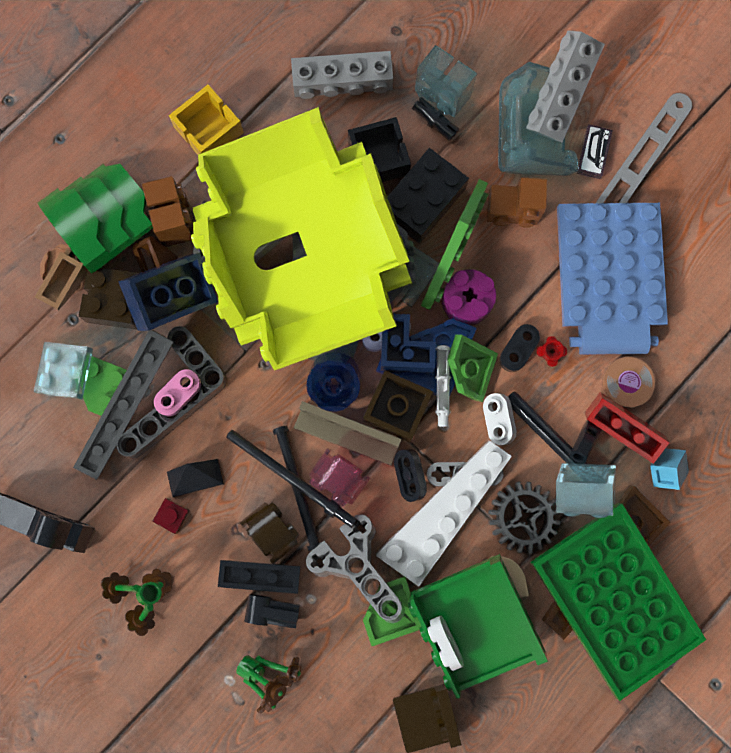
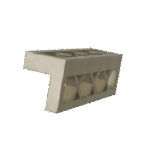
[294,401,401,466]

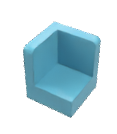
[650,448,689,490]

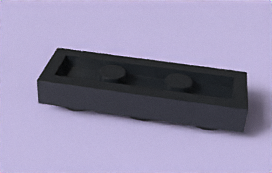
[218,560,301,594]

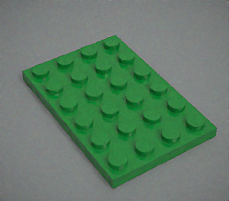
[531,503,706,701]

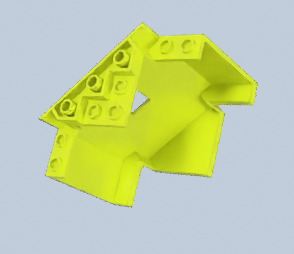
[191,107,412,371]

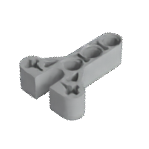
[306,515,405,623]

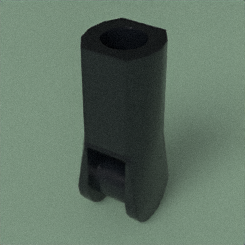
[569,420,602,464]

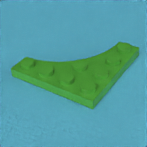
[421,179,489,310]

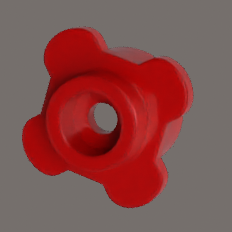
[536,336,568,367]

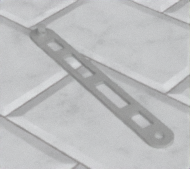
[596,93,692,203]

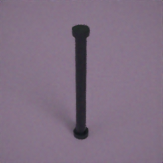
[272,426,322,551]

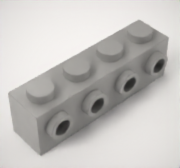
[526,31,605,143]
[291,51,393,99]

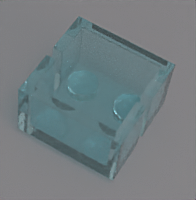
[415,45,477,118]
[556,463,616,518]

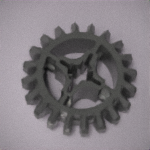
[488,482,560,553]

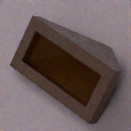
[131,236,178,272]

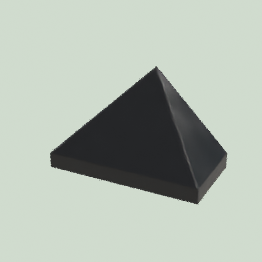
[167,459,224,497]

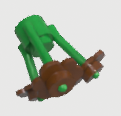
[236,655,302,713]

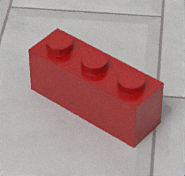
[585,392,670,464]

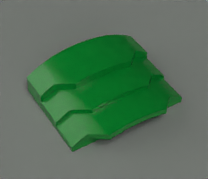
[38,164,153,274]

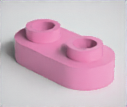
[154,369,201,416]

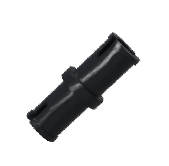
[412,96,459,141]

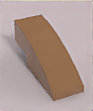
[35,246,87,310]

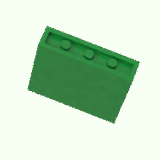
[408,554,548,699]

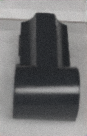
[244,594,300,628]

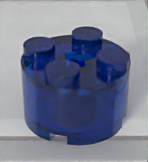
[306,352,361,412]

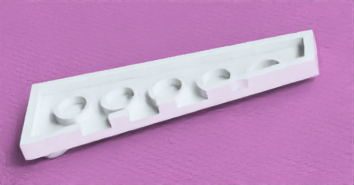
[376,440,512,586]

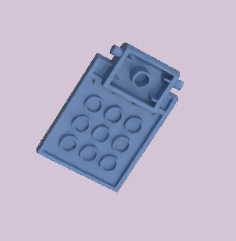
[557,203,668,355]

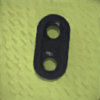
[499,324,540,372]
[394,449,427,502]

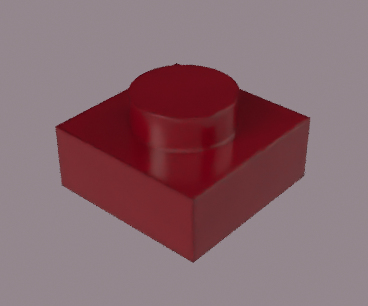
[152,498,190,534]

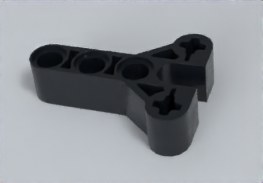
[0,493,95,553]

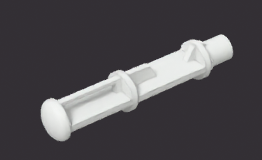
[435,345,451,426]

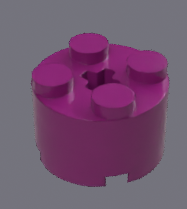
[442,269,496,326]

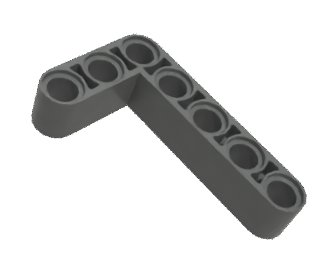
[116,326,227,458]

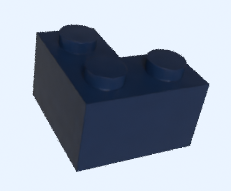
[380,314,436,373]

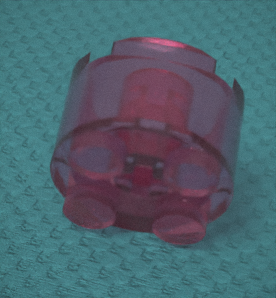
[309,448,371,507]

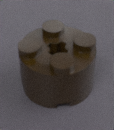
[239,502,299,564]

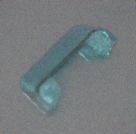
[498,62,578,176]

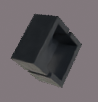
[348,117,411,182]

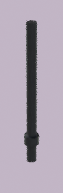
[226,430,358,528]

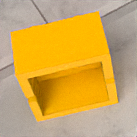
[168,85,244,155]

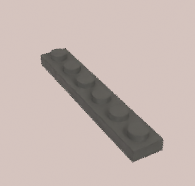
[73,329,174,480]

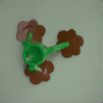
[100,569,172,636]

